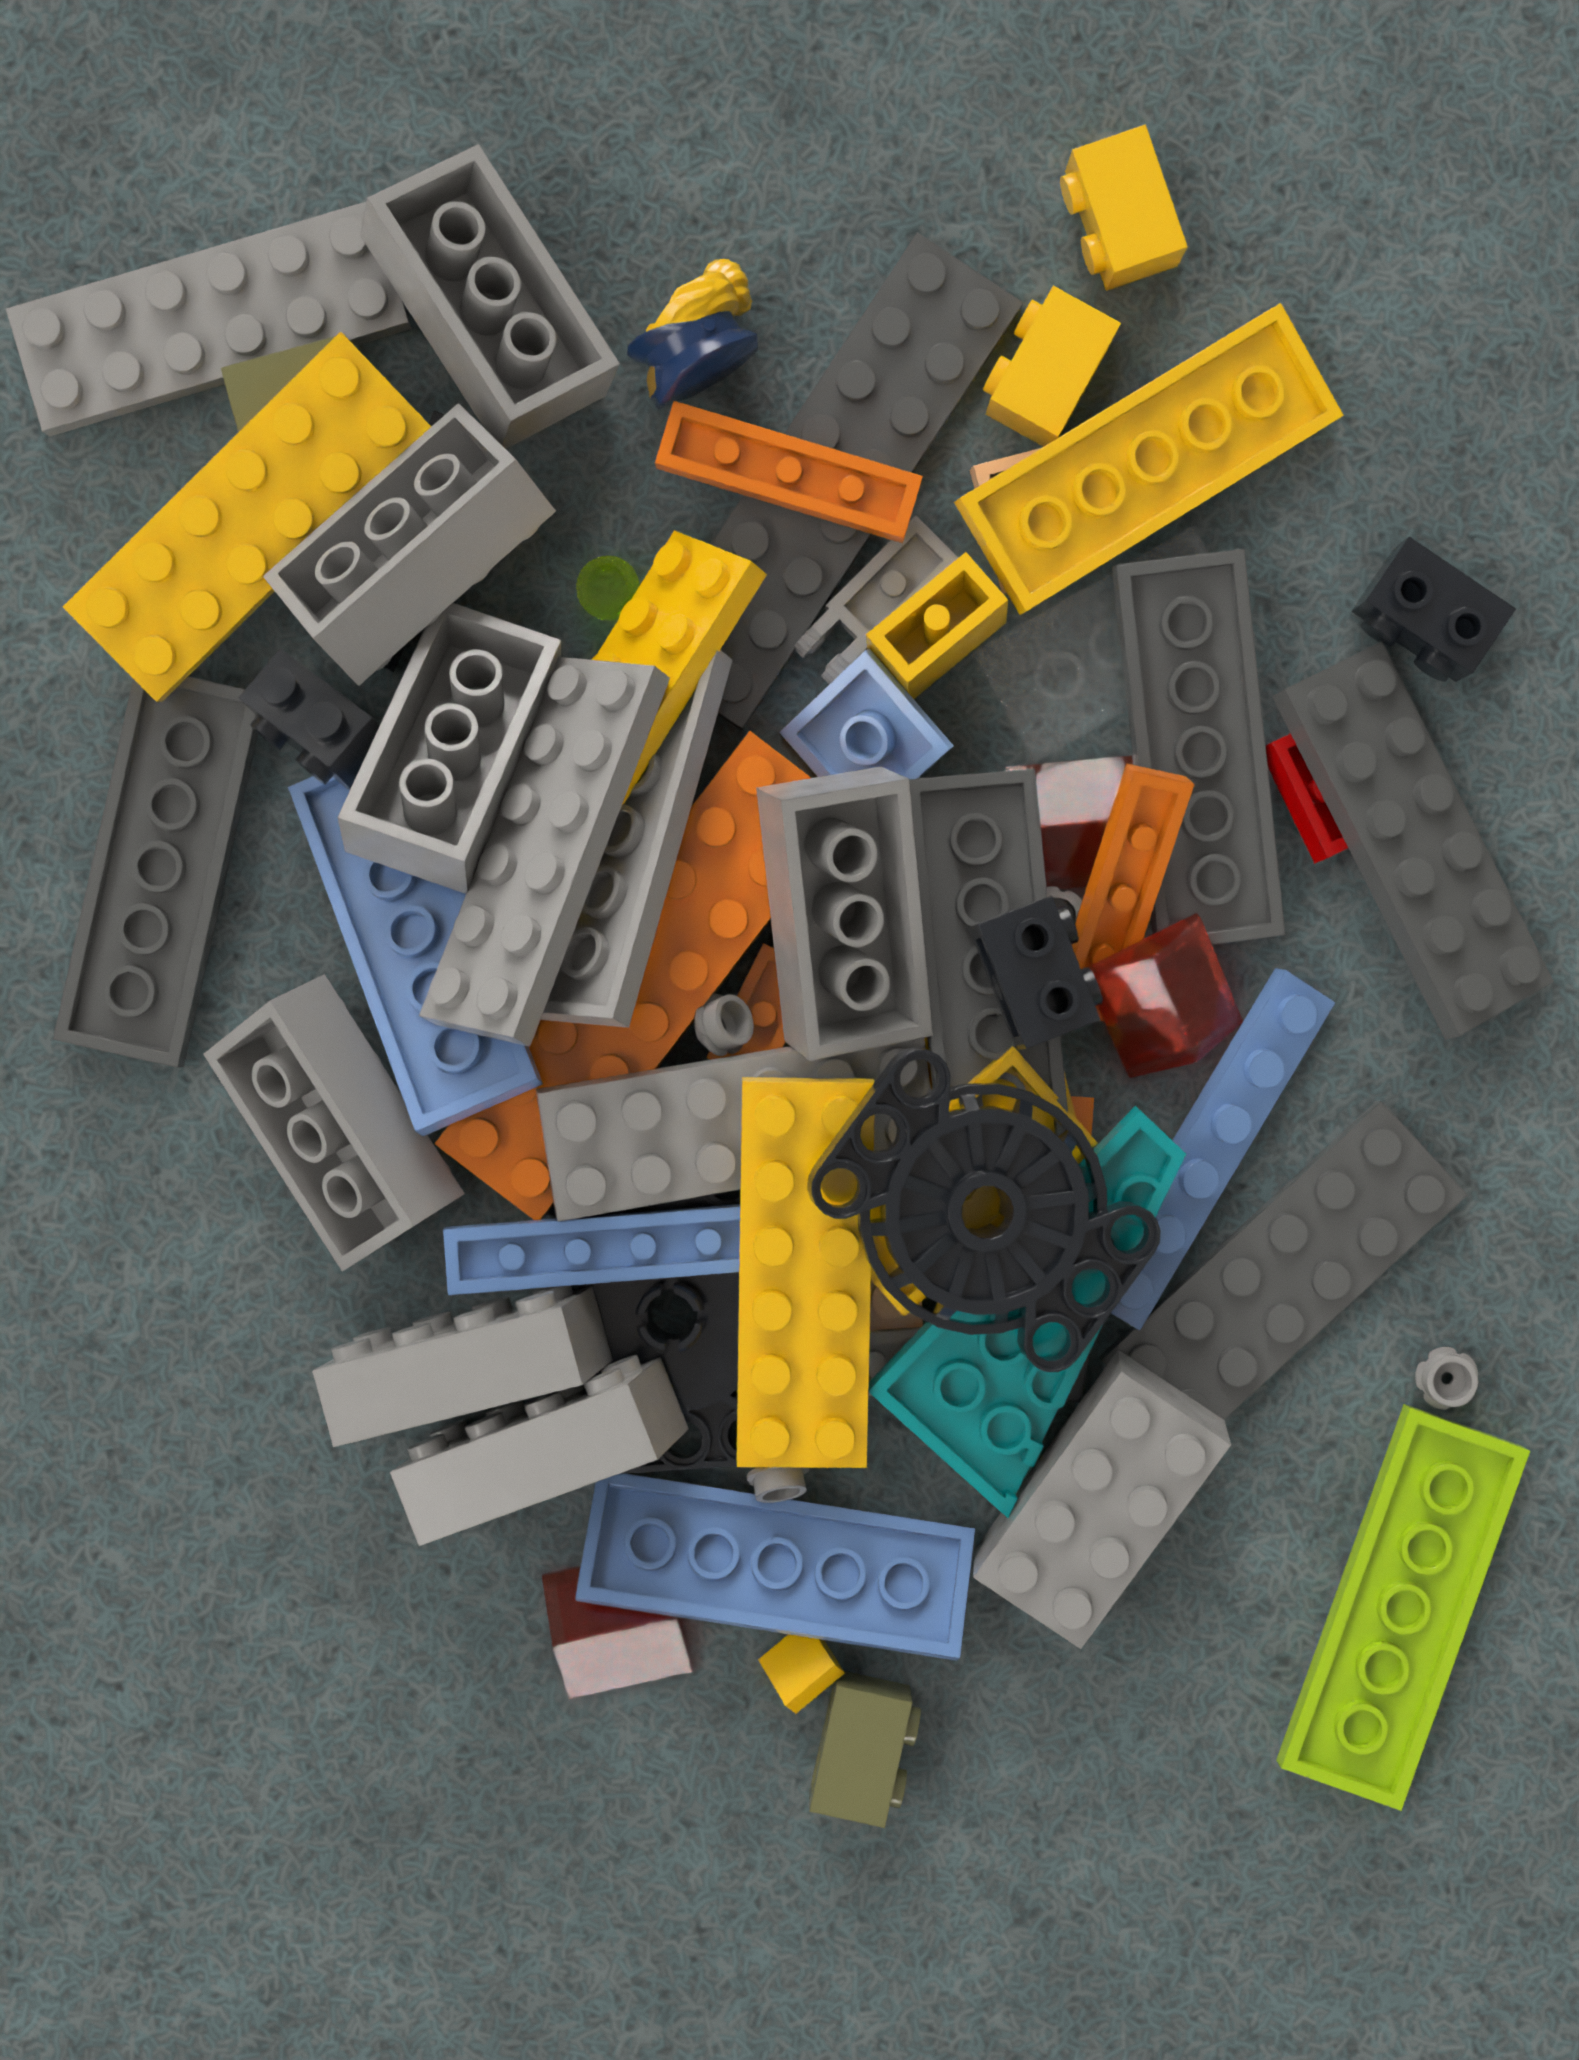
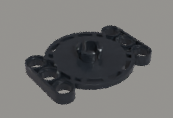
[807,1047,1161,1372]
[571,1194,740,1474]

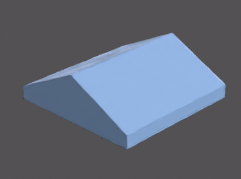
[779,648,954,779]

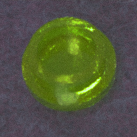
[576,555,640,621]

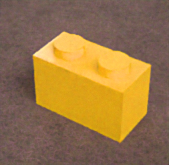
[1060,124,1188,291]
[983,285,1121,447]
[866,552,1008,699]

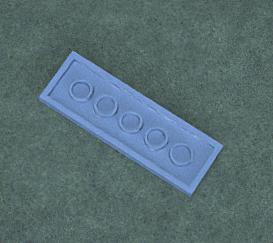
[288,776,543,1136]
[575,1473,975,1661]

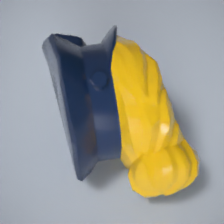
[627,259,758,409]

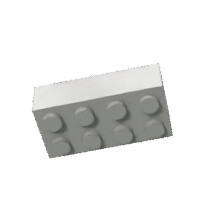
[360,144,620,449]
[263,403,556,686]
[337,603,561,894]
[756,767,933,1061]
[203,974,465,1272]
[312,1286,613,1447]
[973,1350,1231,1649]
[390,1355,689,1546]

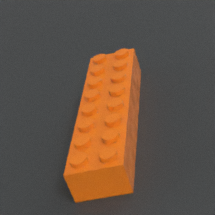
[435,731,811,1220]

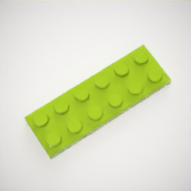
[1276,1404,1530,1811]

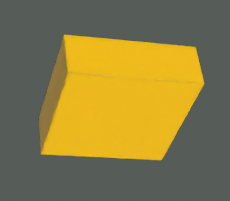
[758,1634,845,1714]

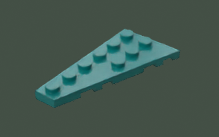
[868,1106,1186,1518]

